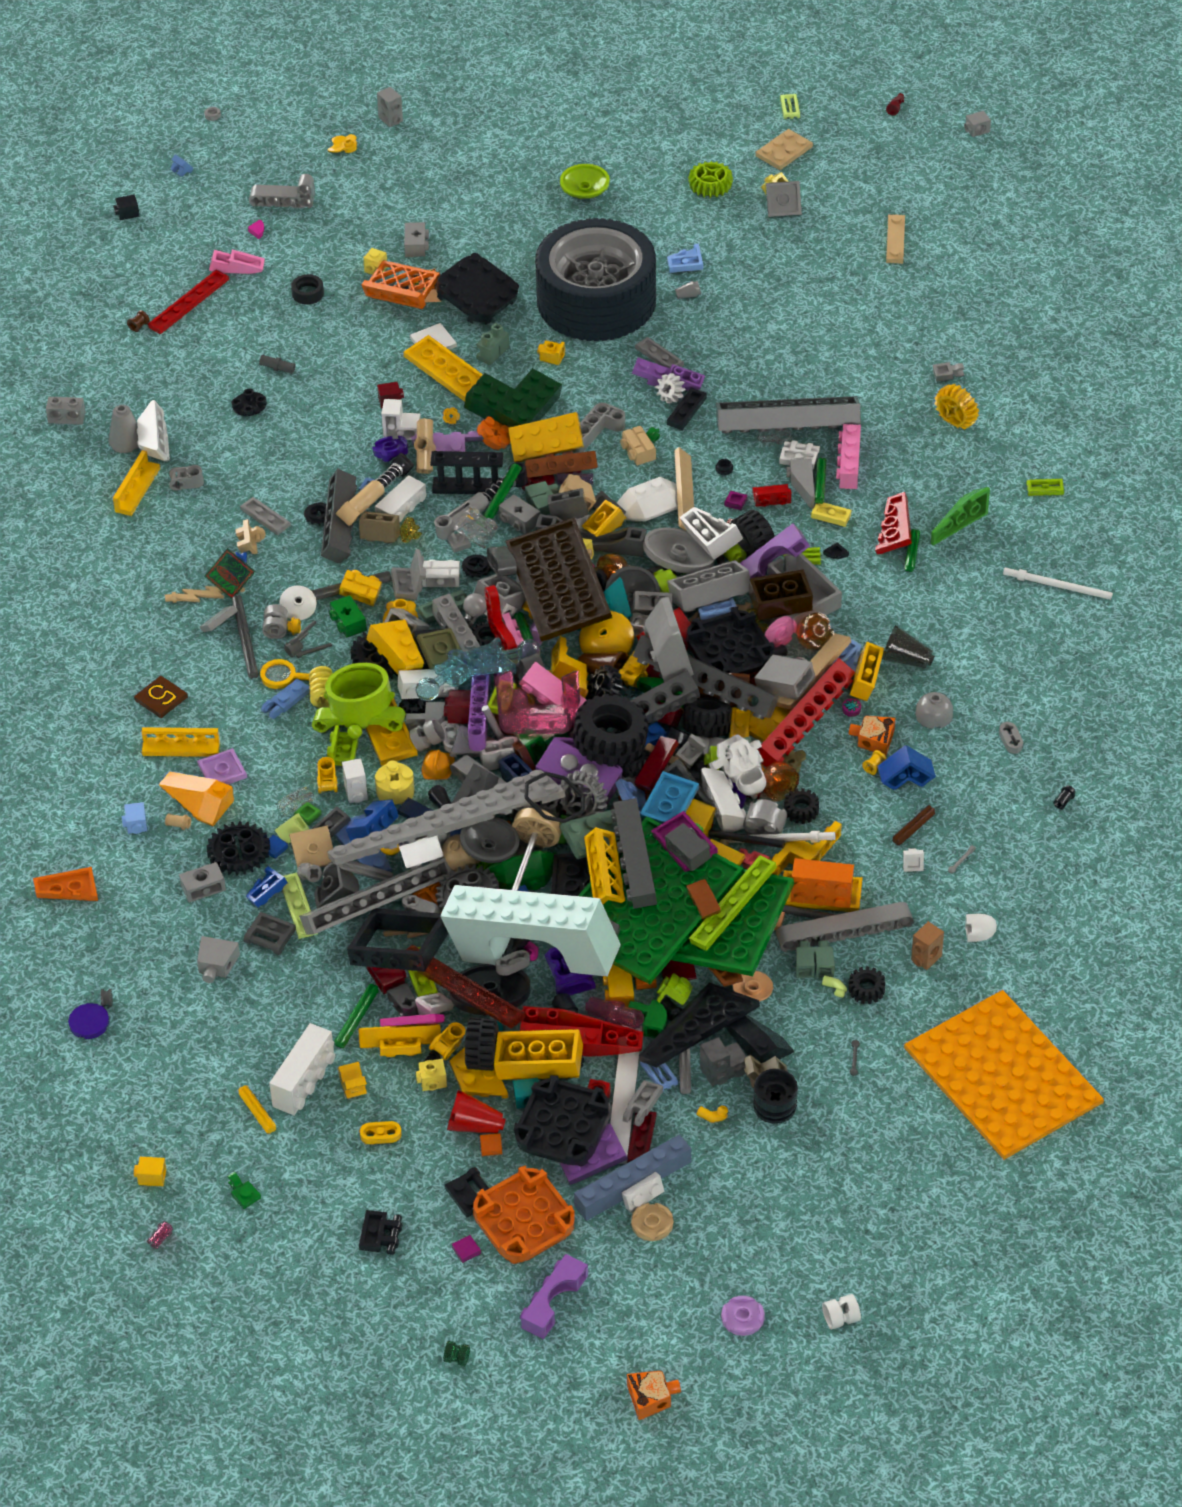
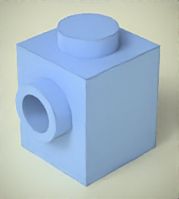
[122,802,147,834]

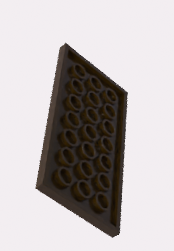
[505,517,612,642]

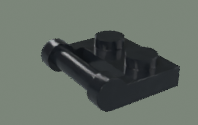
[445,1167,489,1218]

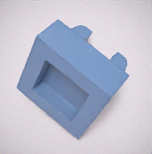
[171,154,194,176]

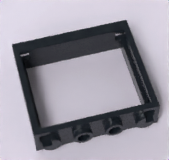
[347,908,448,972]

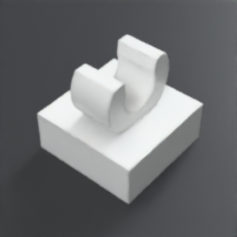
[903,848,924,872]

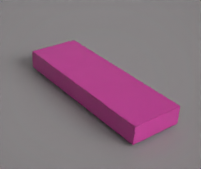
[380,1014,444,1027]

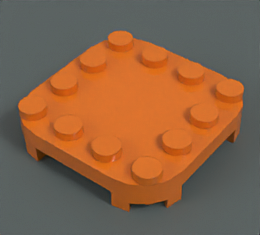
[473,1165,575,1264]

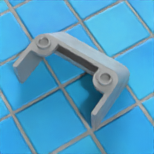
[642,596,694,682]

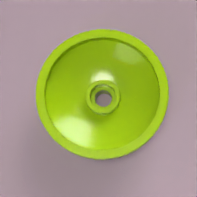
[560,164,610,199]

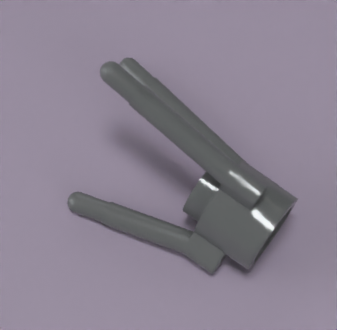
[284,621,332,658]

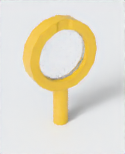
[260,659,310,689]

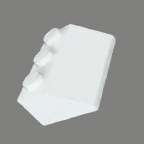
[701,768,746,832]

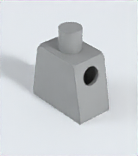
[197,936,240,983]

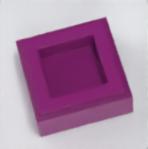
[724,491,747,510]
[452,1235,481,1263]

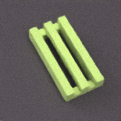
[780,94,800,119]

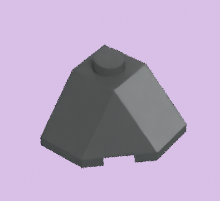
[314,862,360,908]

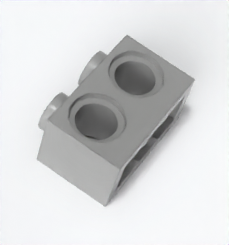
[377,87,403,127]
[46,397,86,424]
[632,591,672,615]

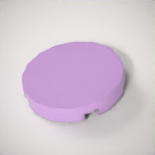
[721,1296,765,1336]

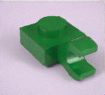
[227,1172,261,1209]

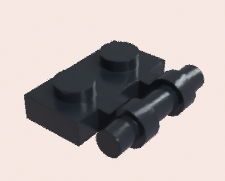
[359,1210,403,1255]

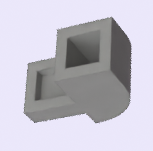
[406,702,446,731]

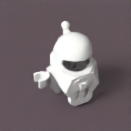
[709,735,766,799]

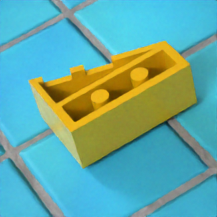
[366,619,424,674]

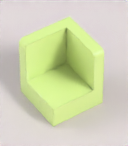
[275,813,310,844]

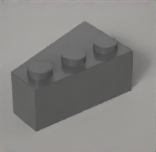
[451,764,499,804]

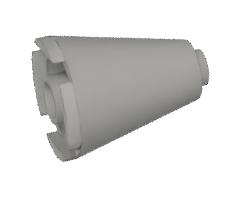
[108,405,139,453]

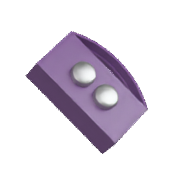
[536,737,623,810]

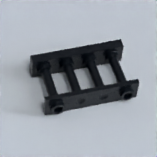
[430,451,504,494]

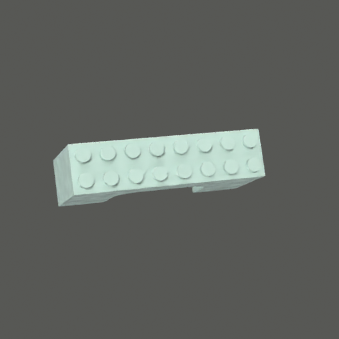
[440,885,621,976]

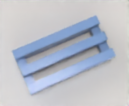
[640,1061,678,1091]

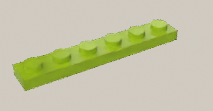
[689,855,777,951]

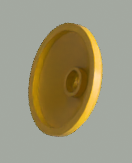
[579,611,635,653]

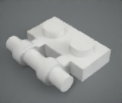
[779,440,820,469]

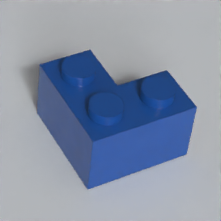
[878,745,936,790]

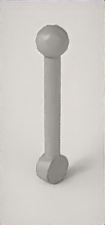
[948,845,976,874]

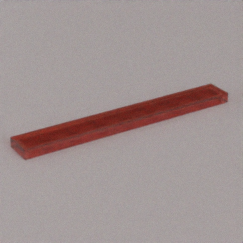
[406,944,526,1029]

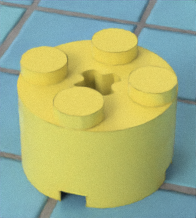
[375,760,415,805]

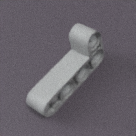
[249,174,315,208]
[567,403,625,453]

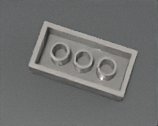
[667,560,750,612]

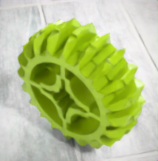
[688,161,733,198]

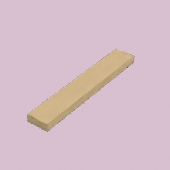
[675,447,694,531]
[776,633,851,710]

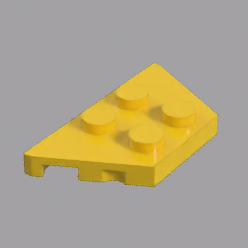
[449,1047,508,1099]

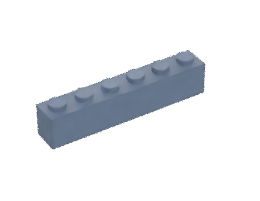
[574,1134,691,1221]

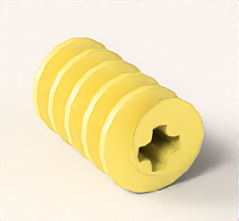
[309,666,333,708]

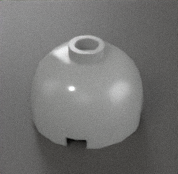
[915,692,953,729]

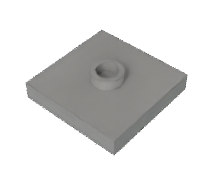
[766,181,802,217]

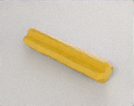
[238,1085,276,1134]

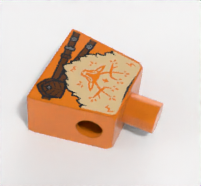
[849,716,896,756]
[627,1371,681,1420]

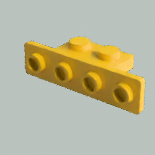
[359,1023,441,1057]

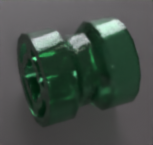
[443,1340,470,1367]

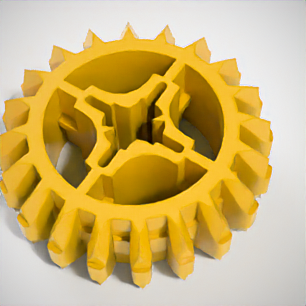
[934,384,979,430]

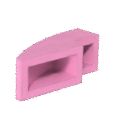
[209,249,265,274]

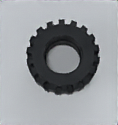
[731,510,775,558]
[683,697,732,737]
[465,1018,499,1071]

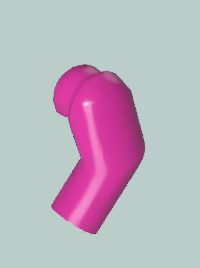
[524,941,539,961]

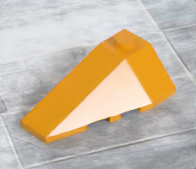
[159,772,234,826]

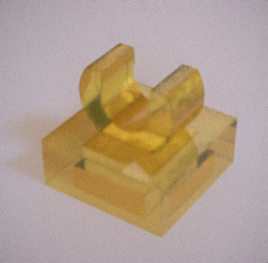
[400,517,422,543]

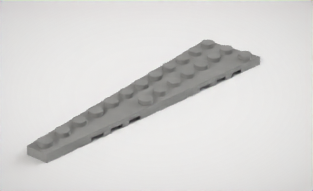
[327,770,566,865]

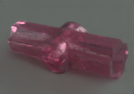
[585,997,644,1029]

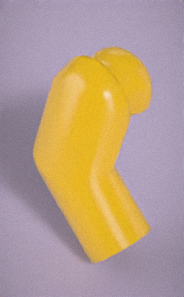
[696,1105,728,1123]

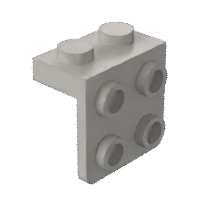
[391,549,426,600]

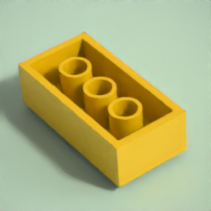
[494,1029,583,1080]

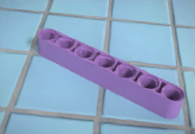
[468,661,491,751]

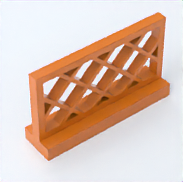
[361,260,440,309]

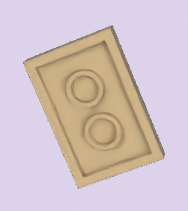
[755,129,813,170]

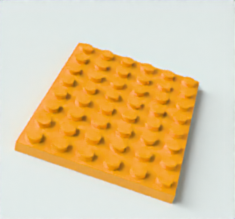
[904,990,1104,1160]

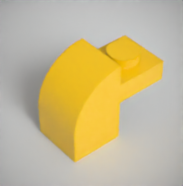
[337,1062,367,1099]

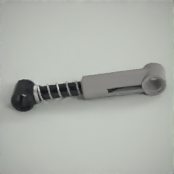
[434,462,528,540]

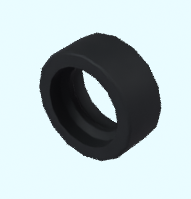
[291,274,324,305]

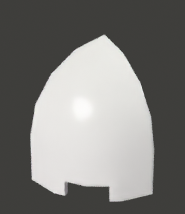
[965,914,997,942]

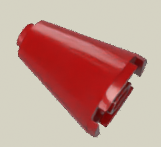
[447,1090,506,1134]

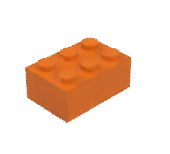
[791,858,854,908]

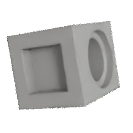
[964,111,991,137]

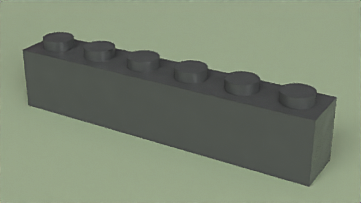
[321,468,357,563]
[611,798,657,909]

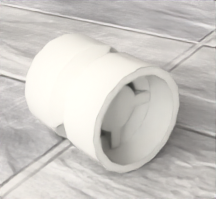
[822,1294,861,1330]

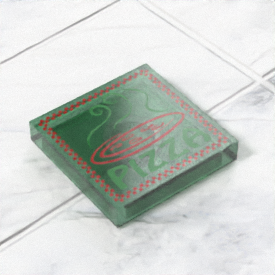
[204,548,256,599]

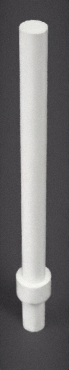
[1003,568,1113,600]
[725,831,835,843]

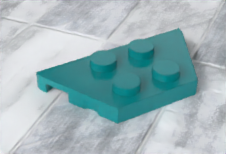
[577,577,633,635]

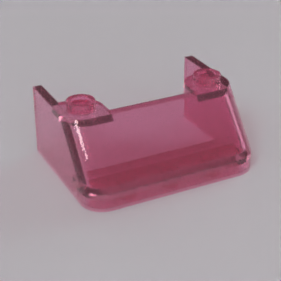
[495,671,580,734]

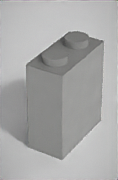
[755,655,815,700]

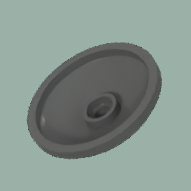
[605,566,660,621]
[460,817,519,863]

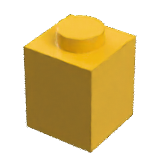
[134,1156,167,1186]

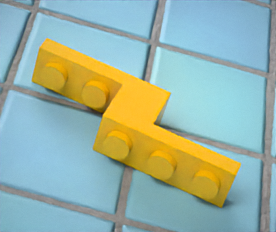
[551,636,588,698]
[771,821,842,875]

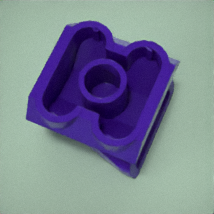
[544,947,596,996]

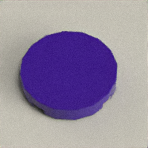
[68,1003,110,1039]

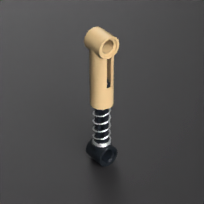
[336,452,415,526]

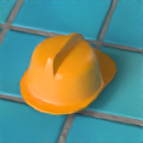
[422,749,455,780]

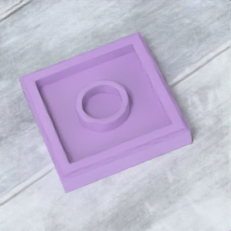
[197,748,247,784]

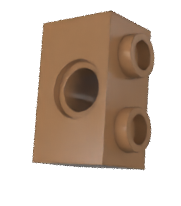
[911,921,944,970]

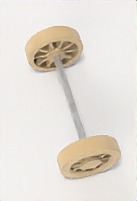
[512,808,562,891]

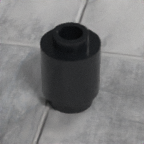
[552,993,578,1013]

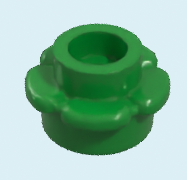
[646,427,660,443]

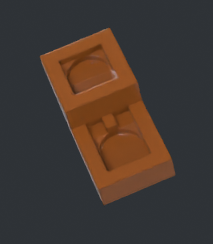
[686,879,721,919]

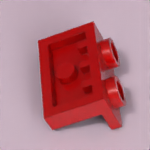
[752,484,792,507]

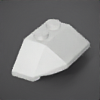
[136,400,170,462]
[617,477,678,521]

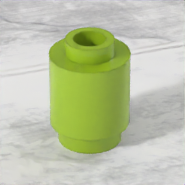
[723,543,747,563]

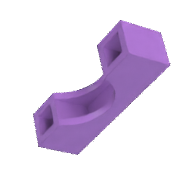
[740,524,810,578]
[520,1254,588,1339]

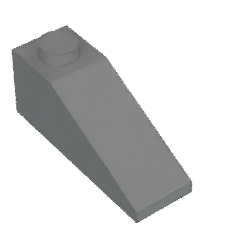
[787,459,815,509]

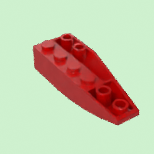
[520,1006,643,1057]

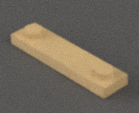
[886,214,905,264]

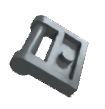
[243,912,296,955]

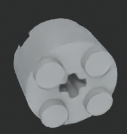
[743,799,787,835]

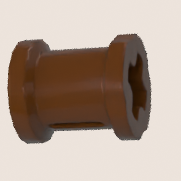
[127,310,150,332]

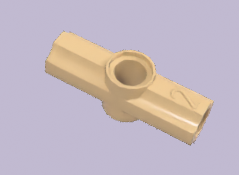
[414,418,436,474]

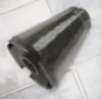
[881,625,935,668]

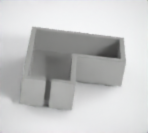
[763,553,842,633]

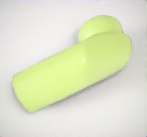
[822,975,847,998]

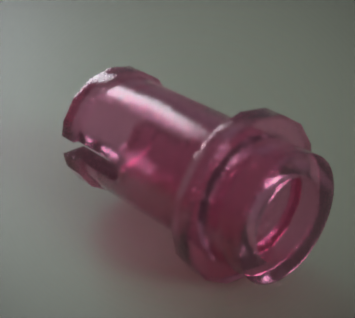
[147,1221,173,1249]

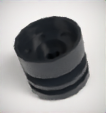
[753,1068,798,1124]

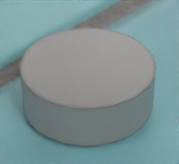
[204,107,221,121]

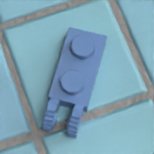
[261,678,310,719]

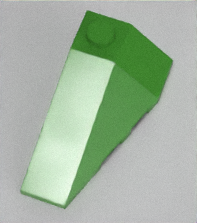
[931,487,990,546]

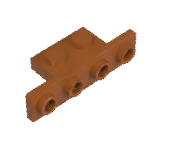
[525,451,598,478]

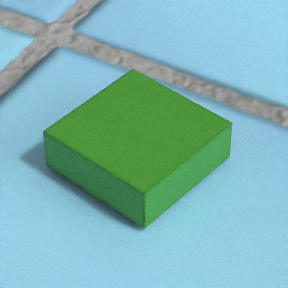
[294,802,322,826]

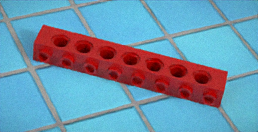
[757,658,856,770]

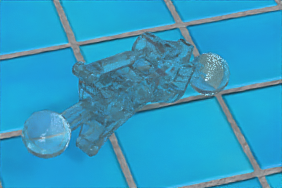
[415,638,541,702]

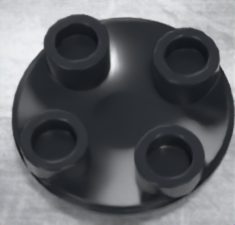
[231,388,267,416]

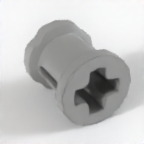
[297,863,322,882]

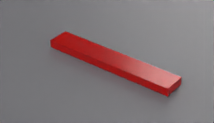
[148,269,229,334]

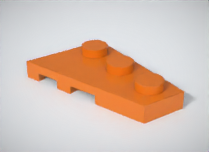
[33,867,98,901]

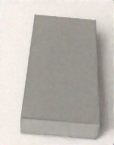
[200,605,238,632]

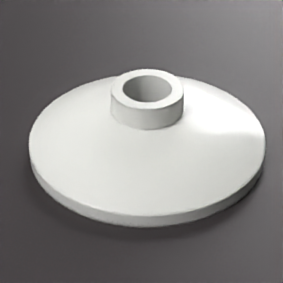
[280,586,317,620]

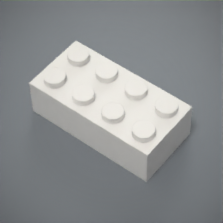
[269,1023,335,1115]

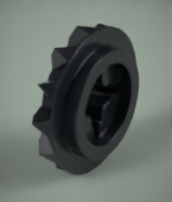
[304,503,326,526]
[462,555,491,578]
[399,698,428,717]

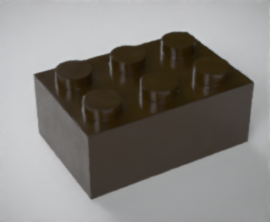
[749,569,813,620]

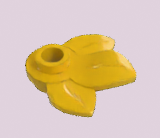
[327,134,357,153]

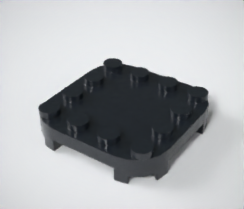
[436,253,519,325]
[686,606,775,676]
[513,1075,612,1166]

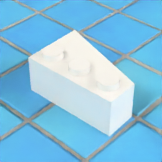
[679,507,743,560]

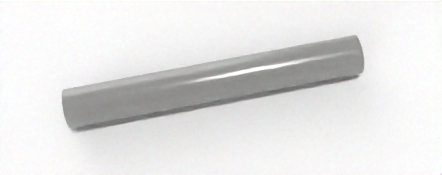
[482,705,505,740]

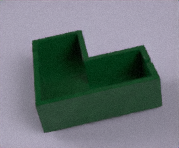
[464,368,562,428]

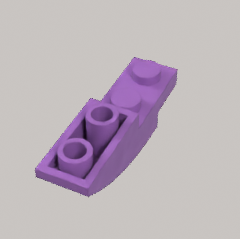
[632,358,705,391]

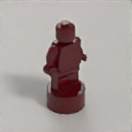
[886,93,905,116]

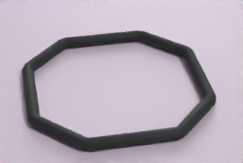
[524,772,585,823]

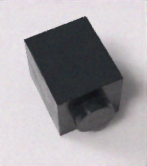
[113,194,140,220]

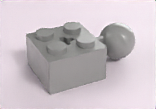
[463,574,526,617]

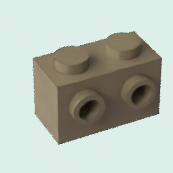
[359,511,400,543]

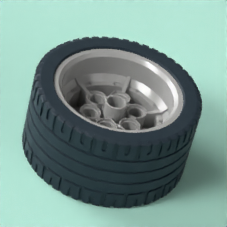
[535,218,656,341]

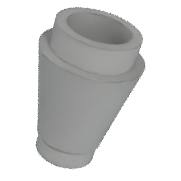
[675,281,701,299]

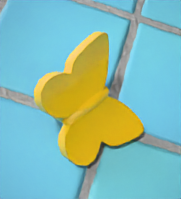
[383,599,418,623]

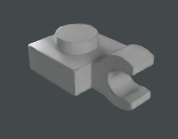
[933,362,964,382]

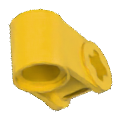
[317,757,338,794]
[429,1022,466,1061]

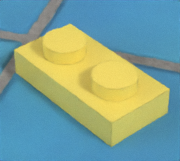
[811,503,852,527]

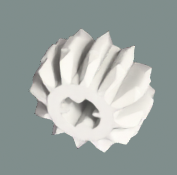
[655,373,686,403]

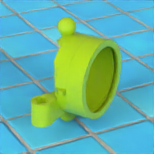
[312,663,406,739]

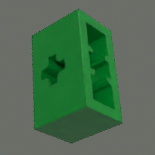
[329,595,367,638]

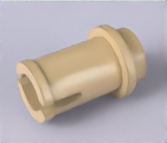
[165,813,191,830]

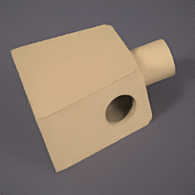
[559,474,596,512]

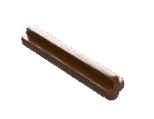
[892,805,935,846]

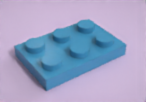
[640,771,699,824]

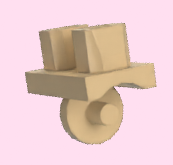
[235,519,266,554]

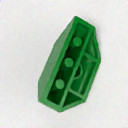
[484,850,557,890]

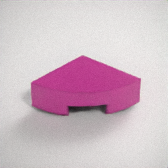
[247,220,264,239]

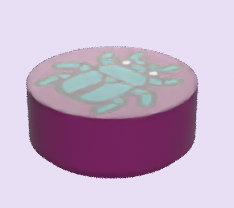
[842,698,861,717]

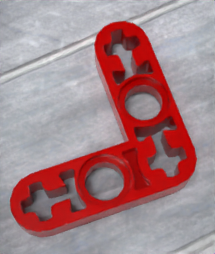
[484,585,517,653]

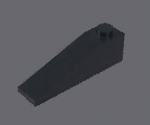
[725,1014,794,1064]

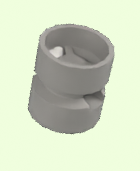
[262,604,288,639]
[409,718,445,752]

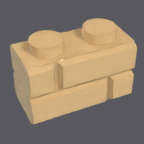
[620,426,656,466]

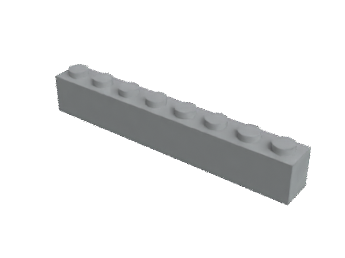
[299,857,452,935]

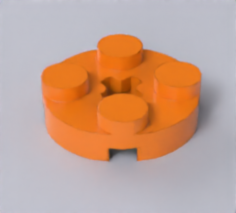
[477,416,511,450]

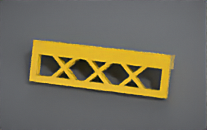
[113,450,160,516]
[141,727,220,757]
[584,827,625,904]

